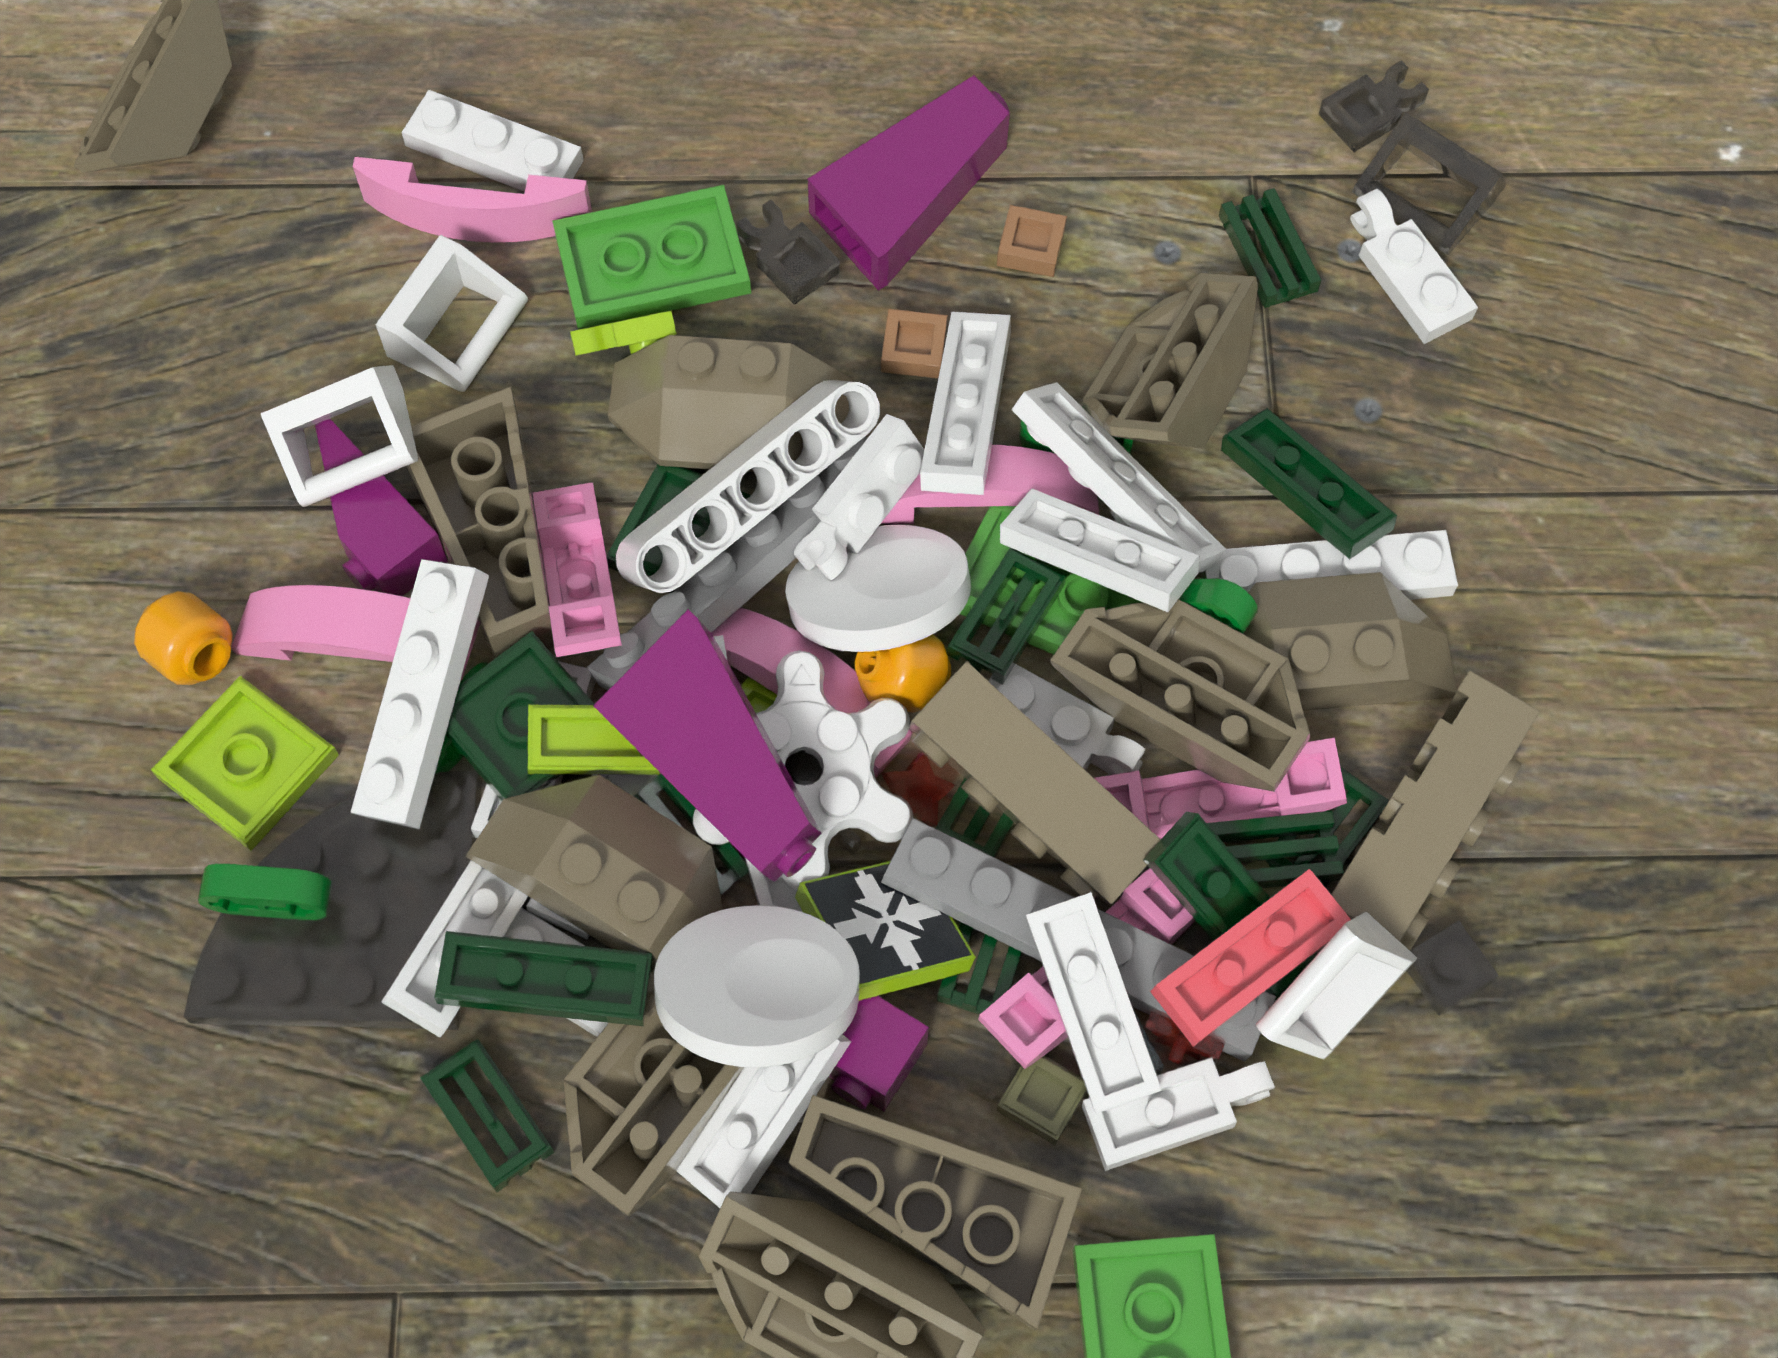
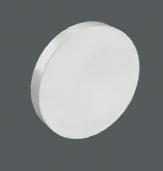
[785,525,971,652]
[654,905,860,1068]

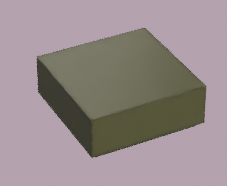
[996,1056,1087,1145]

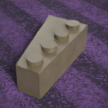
[406,386,554,659]
[909,661,1161,904]
[1331,670,1541,951]
[789,1095,1082,1330]

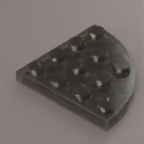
[184,771,482,1030]

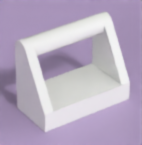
[375,235,528,392]
[261,365,418,507]
[1256,912,1417,1060]

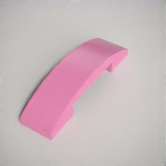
[353,157,592,243]
[881,445,1099,524]
[532,482,622,657]
[231,585,480,680]
[712,607,913,778]
[1094,738,1347,839]
[978,868,1196,1069]

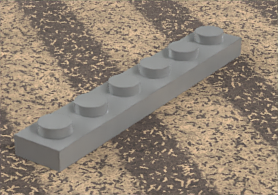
[587,437,867,690]
[881,818,1276,1062]

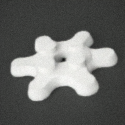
[693,650,913,892]

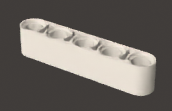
[616,380,880,593]

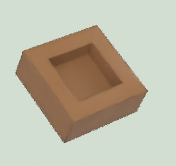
[997,205,1067,277]
[881,309,948,378]

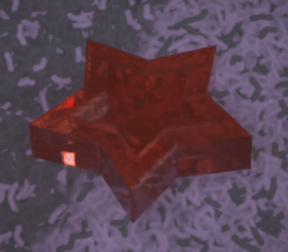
[881,752,955,827]
[1145,1011,1225,1064]

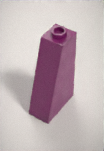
[807,75,1010,291]
[593,609,822,882]

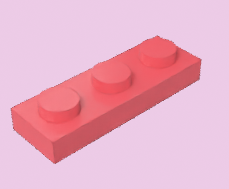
[1150,869,1351,1047]

